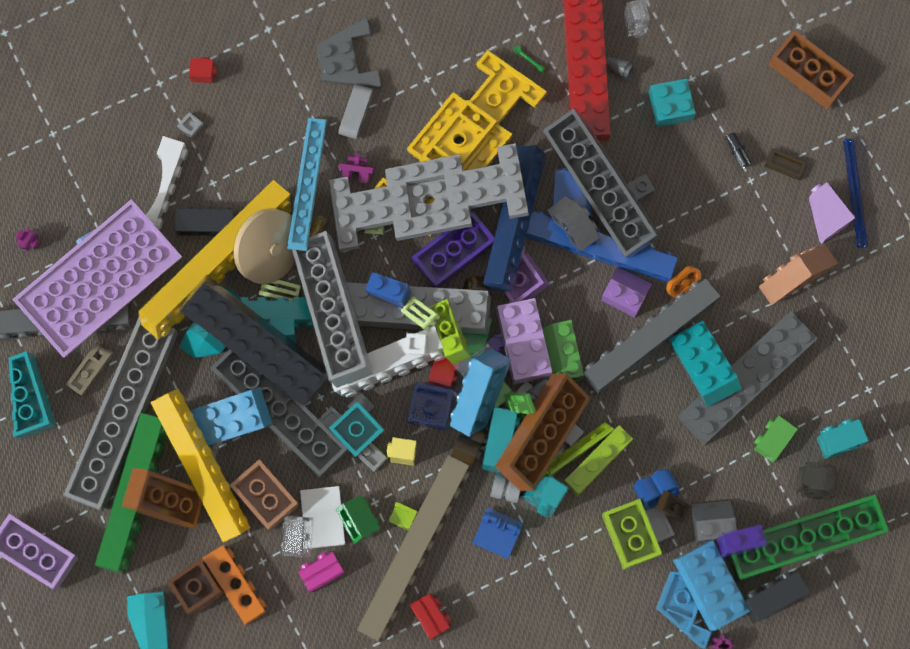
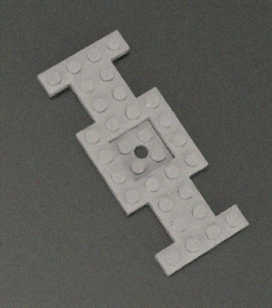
[329,143,529,252]

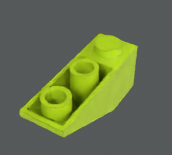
[430,299,471,365]

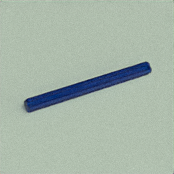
[843,139,868,248]

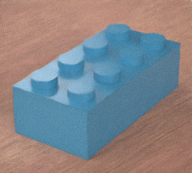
[450,349,511,436]
[190,387,273,446]
[673,541,750,630]

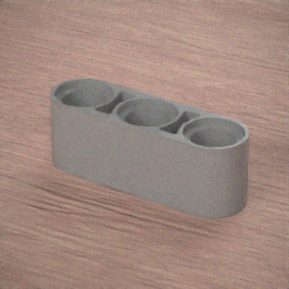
[339,84,373,140]

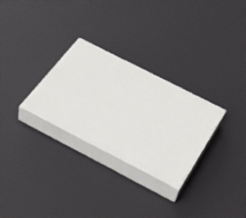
[300,486,345,549]

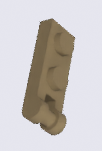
[66,342,114,397]

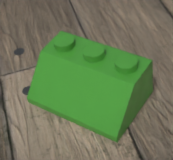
[542,320,584,381]

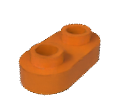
[666,266,701,298]

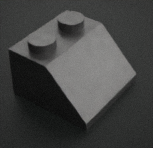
[691,501,737,543]

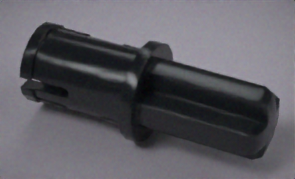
[725,132,751,169]

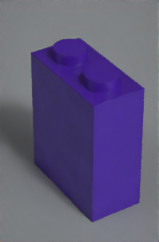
[716,525,767,558]

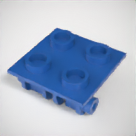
[472,508,523,559]

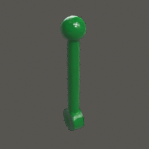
[514,46,546,73]

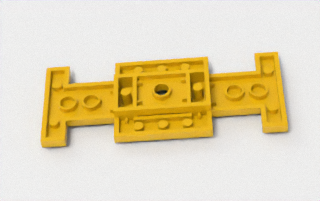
[374,50,547,237]

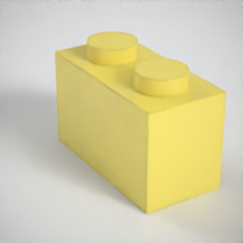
[387,438,417,466]

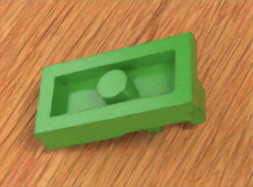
[504,392,536,414]

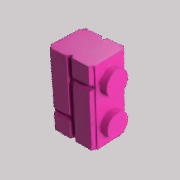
[298,551,345,593]

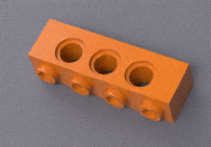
[203,545,267,626]

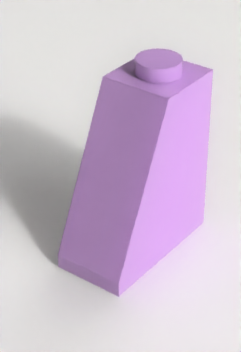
[809,183,855,244]

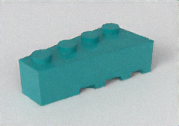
[241,297,314,330]
[519,477,568,518]

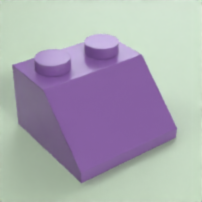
[504,252,550,303]
[601,267,652,318]

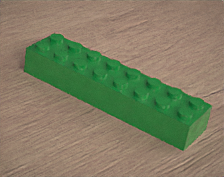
[95,413,168,575]
[729,494,889,581]

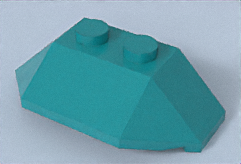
[179,287,241,359]

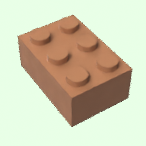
[230,460,299,532]

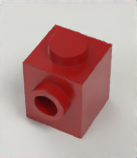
[189,57,218,84]

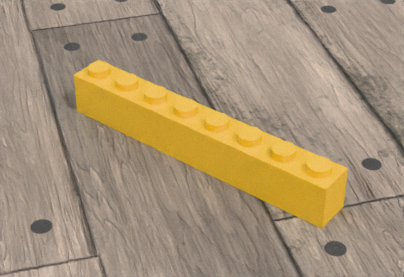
[151,389,250,542]

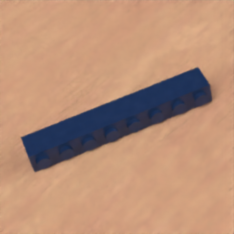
[483,145,546,292]

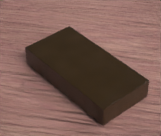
[765,148,807,181]

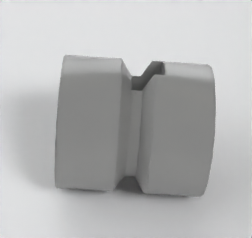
[490,472,520,503]

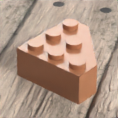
[759,245,839,306]

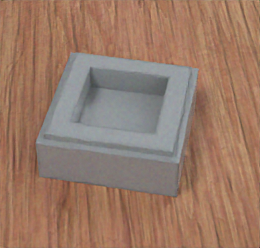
[177,112,204,138]

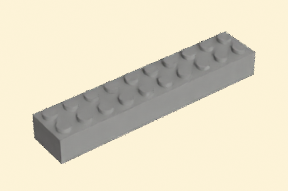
[64,316,178,512]

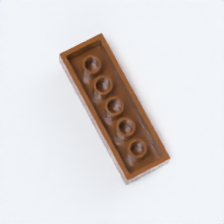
[495,373,590,491]

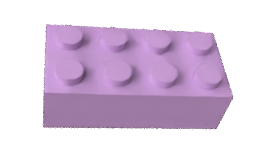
[496,298,552,385]
[0,514,79,591]

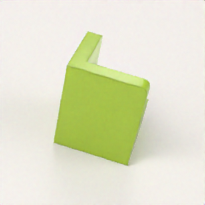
[389,502,418,531]

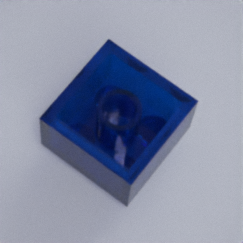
[408,382,454,431]

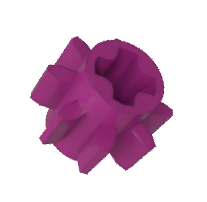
[15,228,40,252]
[710,634,736,649]

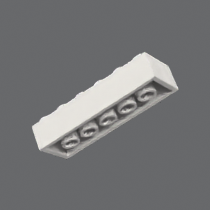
[332,326,446,398]

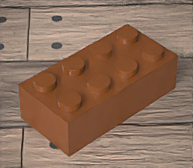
[768,30,854,110]
[122,468,203,529]

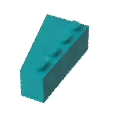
[9,351,56,439]

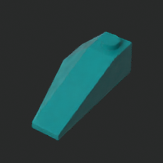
[127,592,169,649]

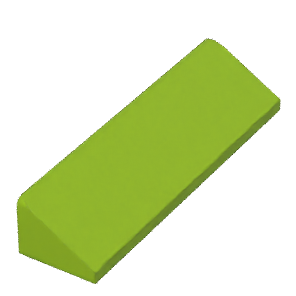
[546,422,614,477]

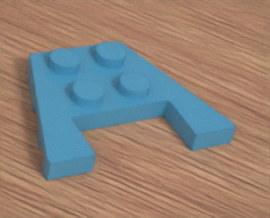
[656,572,711,649]

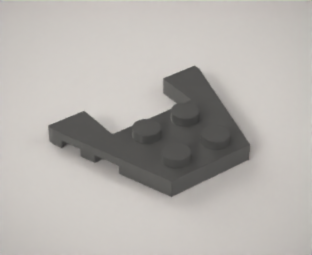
[316,18,381,89]

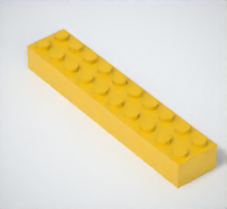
[139,180,291,340]

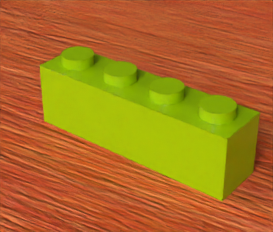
[564,426,633,497]

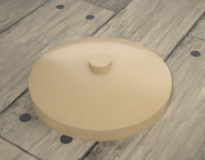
[234,208,296,284]

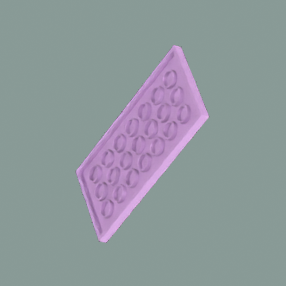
[12,199,182,358]

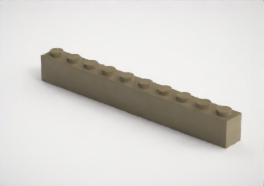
[357,455,471,642]

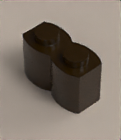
[451,428,488,465]

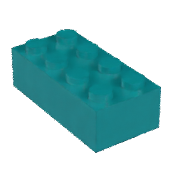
[669,321,742,407]

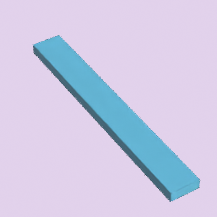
[287,118,327,251]

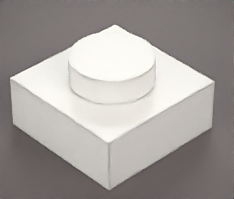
[405,333,427,355]

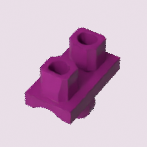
[339,151,375,183]

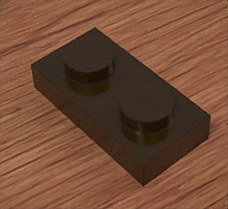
[657,491,690,523]

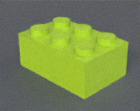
[602,499,662,570]

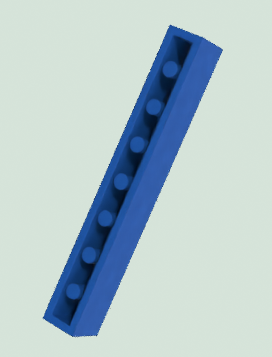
[526,211,677,283]

